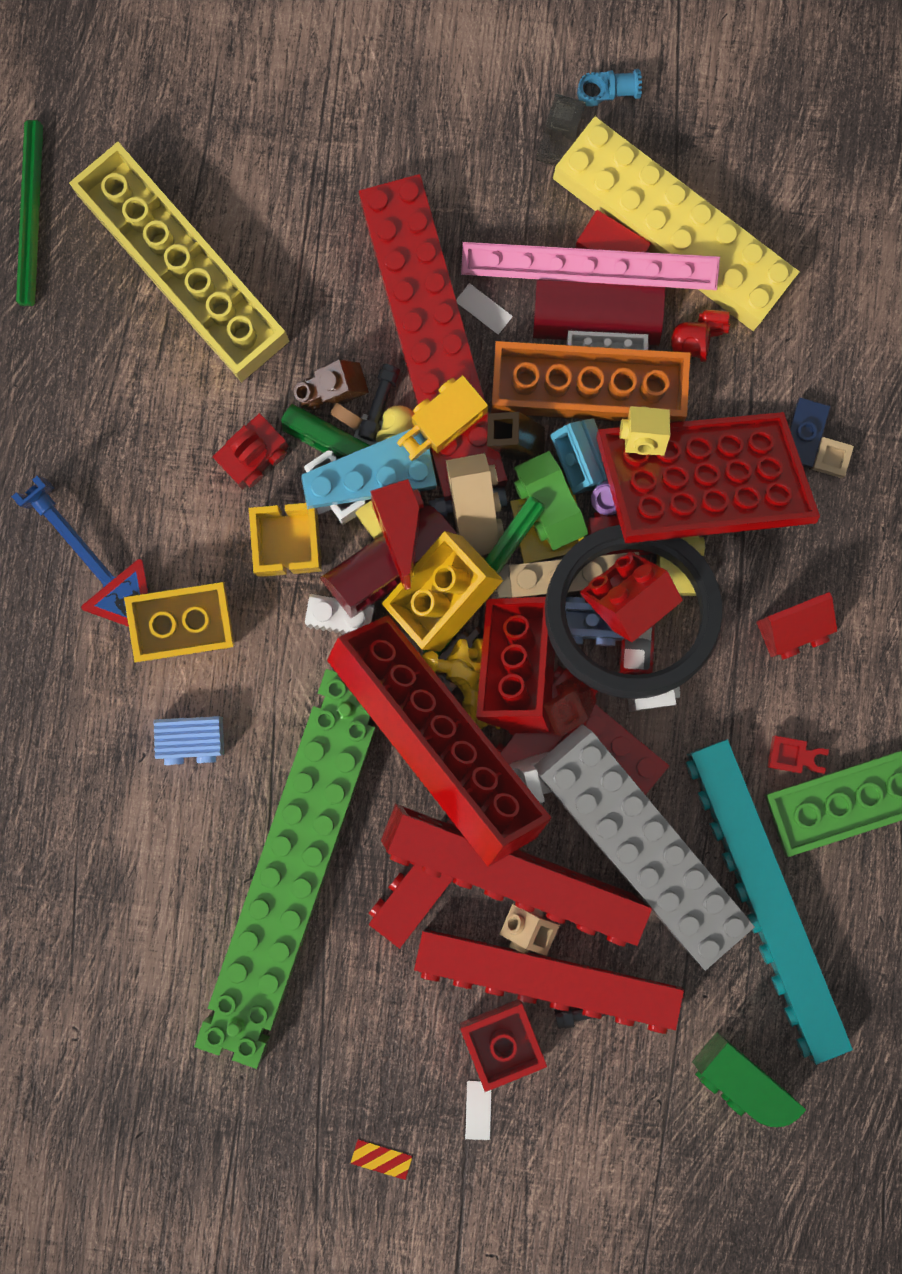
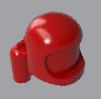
[671,310,730,362]

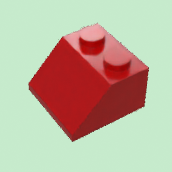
[756,592,837,660]

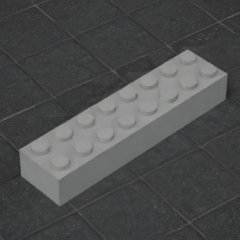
[533,724,755,971]

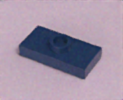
[789,398,831,469]

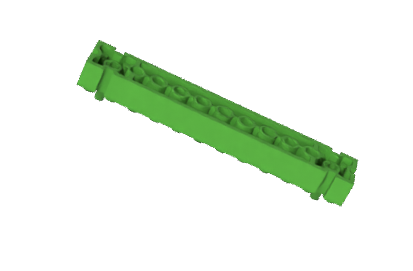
[194,669,377,1069]

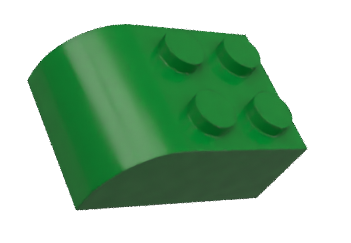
[692,1032,806,1127]

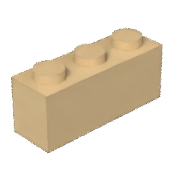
[446,453,504,555]

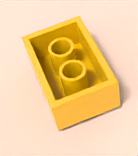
[382,531,504,652]
[124,582,235,662]

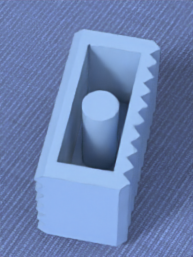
[153,716,224,765]

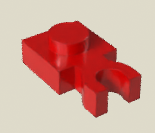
[767,735,829,774]

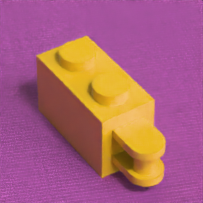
[397,375,488,461]

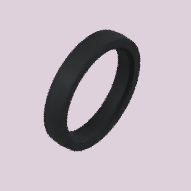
[545,525,722,699]

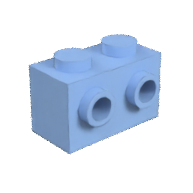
[565,597,624,646]

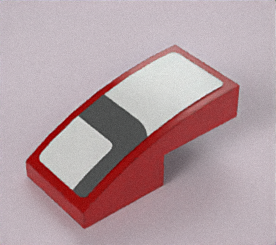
[619,624,655,675]

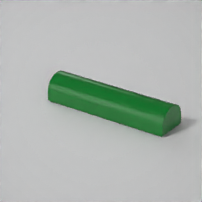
[281,404,371,459]

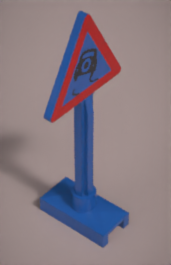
[11,476,149,627]

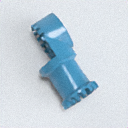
[577,69,642,107]

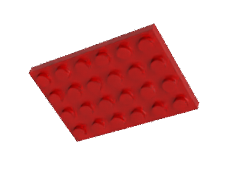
[596,412,820,543]

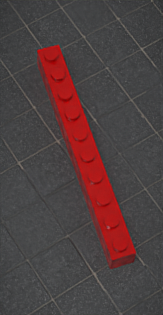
[368,666,598,949]

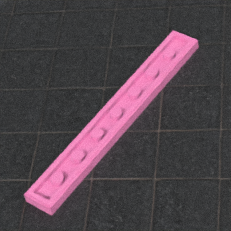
[461,242,720,290]

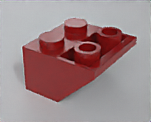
[580,551,683,643]

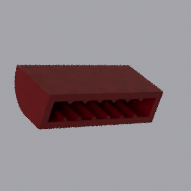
[533,280,665,345]
[320,505,457,618]

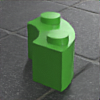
[514,451,588,551]

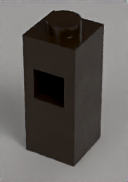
[487,412,545,460]

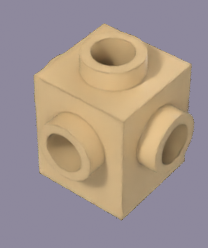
[499,904,560,956]

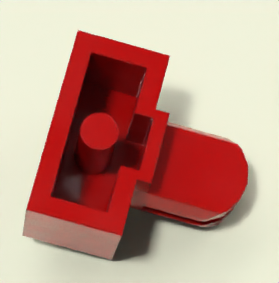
[212,413,289,490]

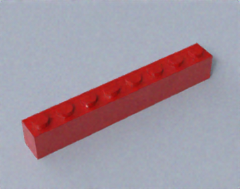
[414,929,684,1034]

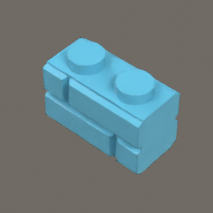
[550,418,608,495]

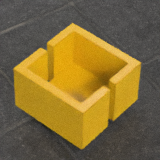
[249,503,322,577]

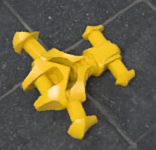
[422,638,501,729]

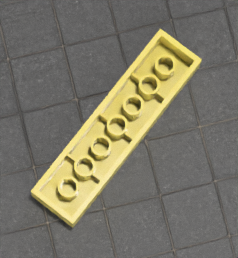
[553,117,800,331]
[69,142,290,383]

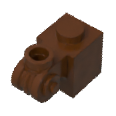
[294,360,369,410]

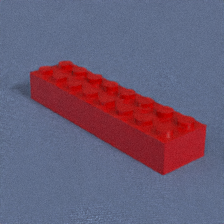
[327,615,552,867]
[381,803,652,947]

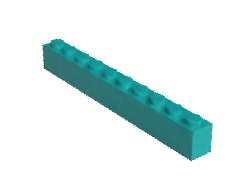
[685,739,853,1065]

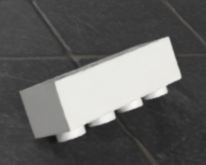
[567,331,648,350]

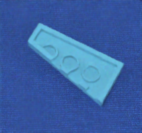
[301,428,437,509]

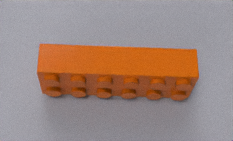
[491,341,690,423]

